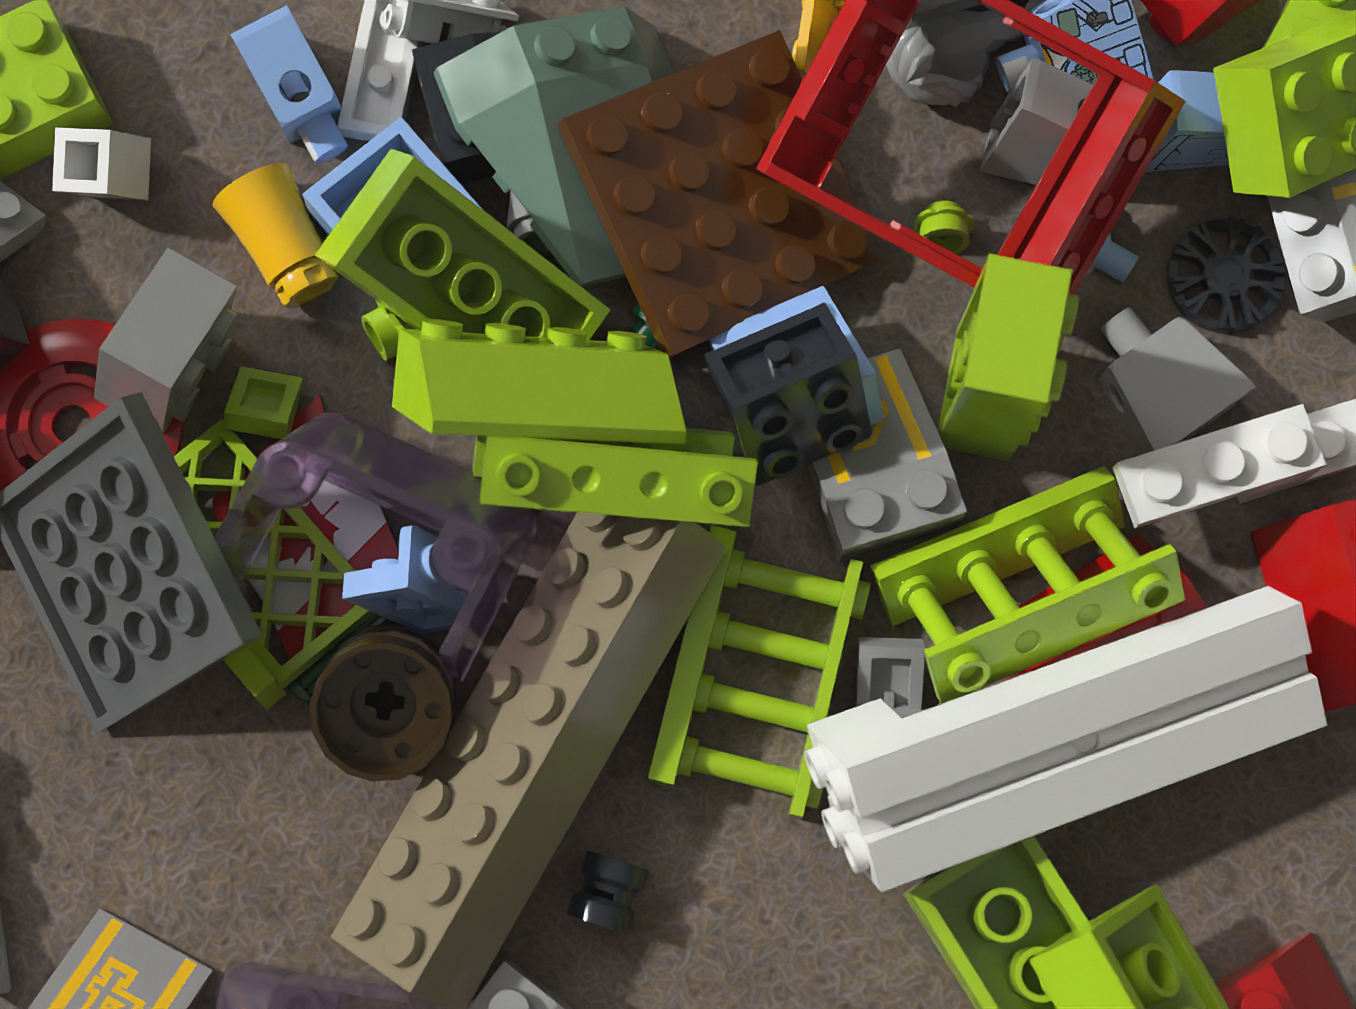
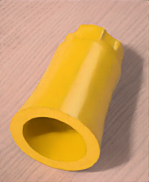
[212,162,339,308]

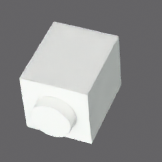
[52,128,151,200]

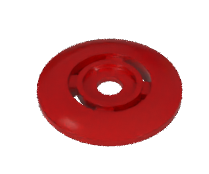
[0,318,184,492]

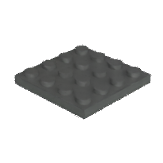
[0,392,263,734]

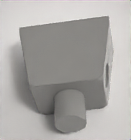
[980,57,1093,185]
[1099,307,1256,456]

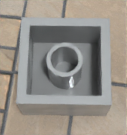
[94,247,239,434]

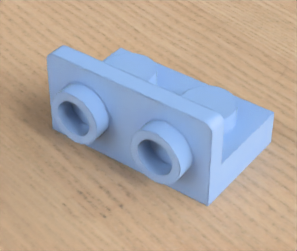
[342,525,489,634]

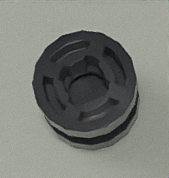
[566,850,649,935]

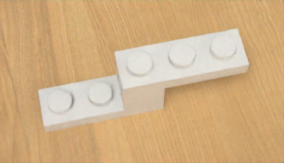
[1113,399,1356,528]

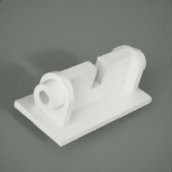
[384,0,519,44]

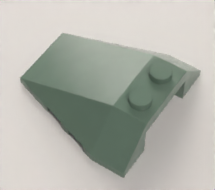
[433,6,674,287]

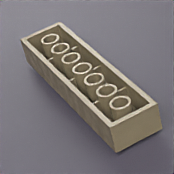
[330,512,727,1009]

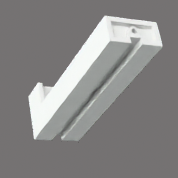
[805,586,1327,892]

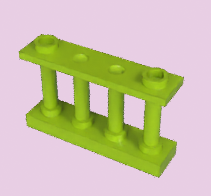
[472,428,758,527]
[870,466,1185,704]
[648,525,871,820]

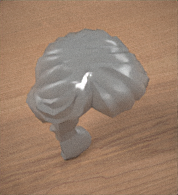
[886,0,1044,107]

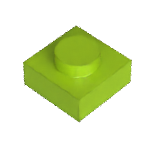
[224,366,303,440]

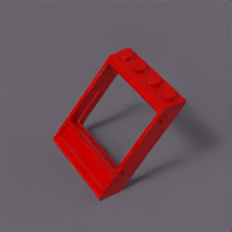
[756,0,1186,294]

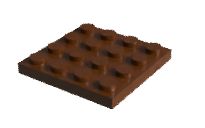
[557,30,883,357]

